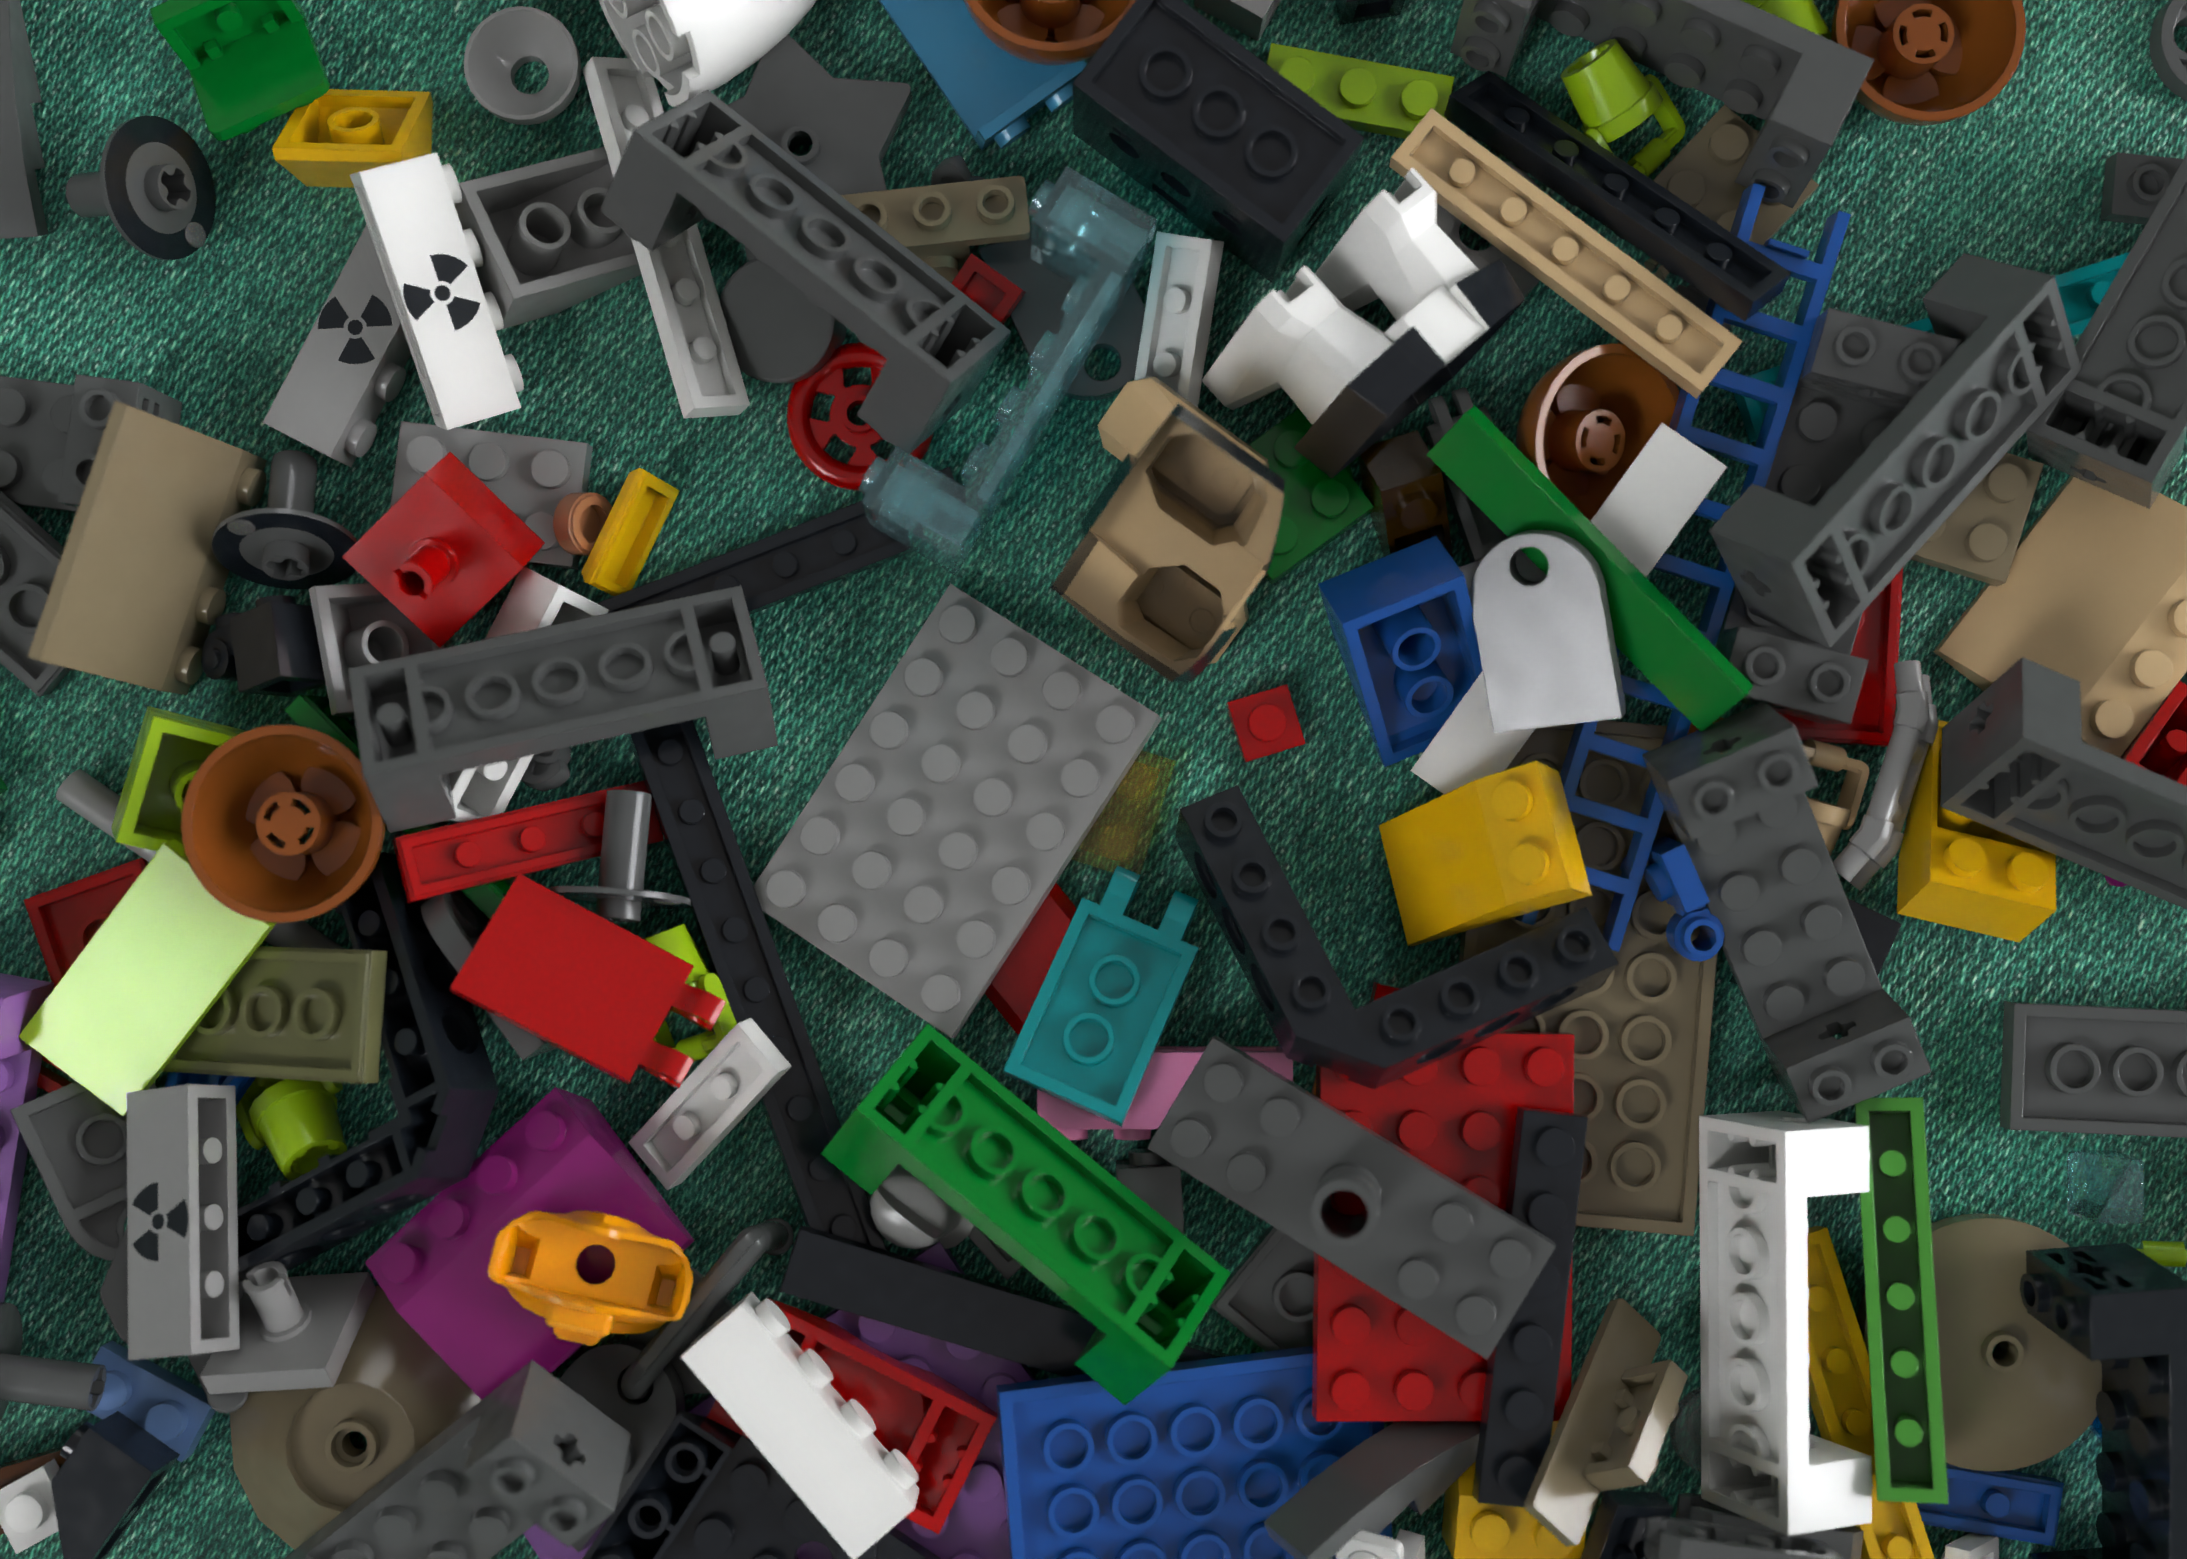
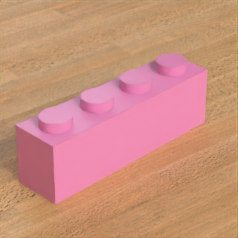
[1037,1046,1293,1141]

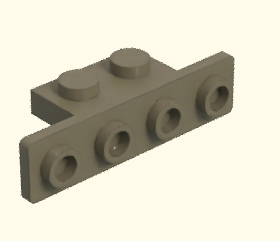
[841,176,1031,282]
[1525,1298,1688,1546]

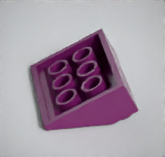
[365,1087,694,1400]

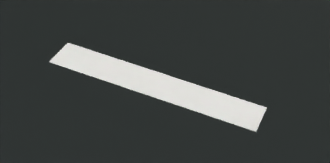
[1410,423,1727,794]

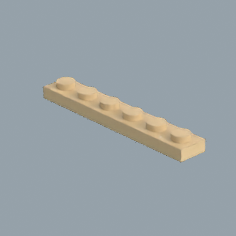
[1389,108,1743,399]

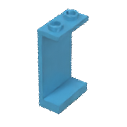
[878,0,1086,150]

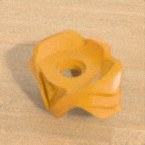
[488,1211,693,1346]

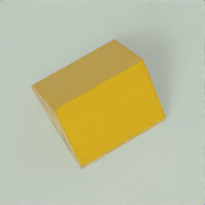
[272,89,433,188]

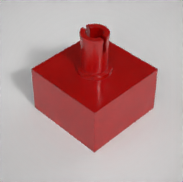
[342,452,545,648]

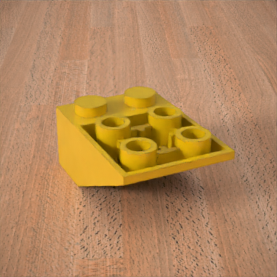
[1897,720,2056,943]

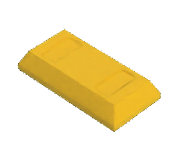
[581,468,680,596]

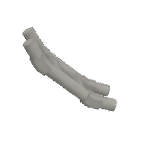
[1833,660,1938,891]

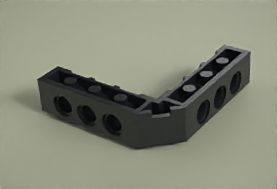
[1175,785,1619,1090]
[237,852,499,1282]

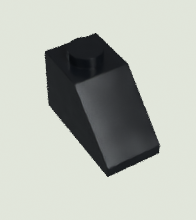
[51,1411,180,1559]

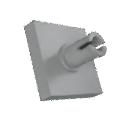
[200,1261,376,1394]

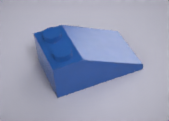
[1318,536,1482,767]

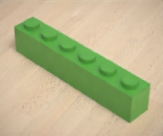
[1855,1097,1949,1504]

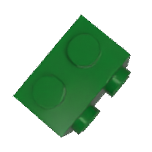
[150,0,330,141]

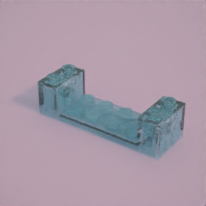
[859,166,1157,576]

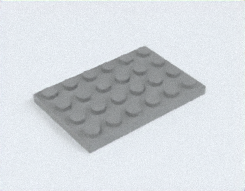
[754,583,1162,1038]

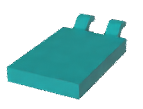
[1003,865,1199,1127]

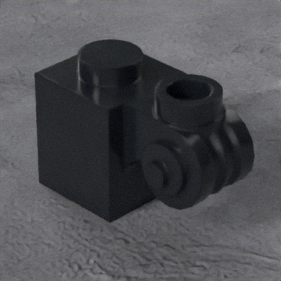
[201,595,326,697]

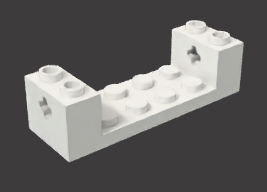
[1699,1111,1873,1536]

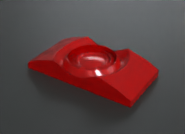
[707,1298,998,1534]

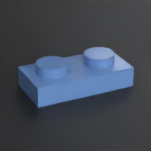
[86,1341,216,1462]

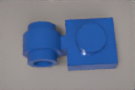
[1644,836,1725,961]

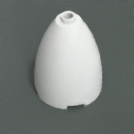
[599,0,817,107]

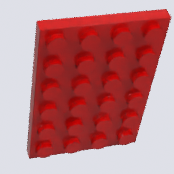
[1312,1031,1574,1422]

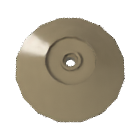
[229,1285,481,1550]

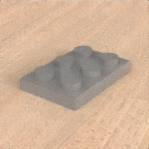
[390,421,593,570]

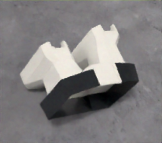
[1202,168,1526,479]

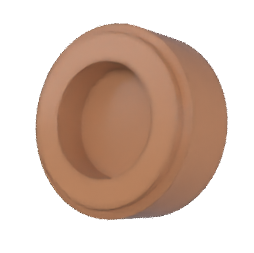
[553,492,612,556]

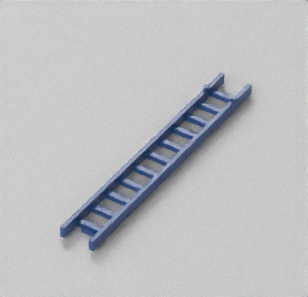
[1515,183,1851,952]

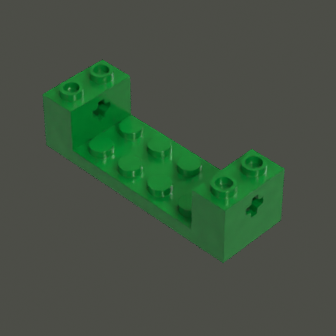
[821,1024,1230,1405]

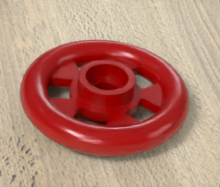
[787,342,934,491]

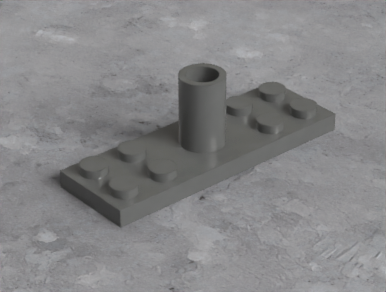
[1147,1035,1556,1360]

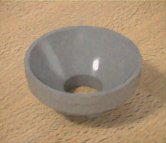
[463,6,582,125]

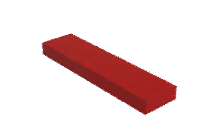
[392,781,664,903]

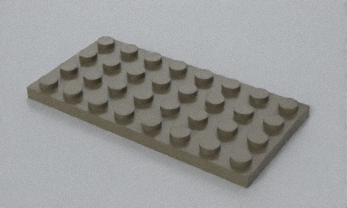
[1459,720,1717,1237]

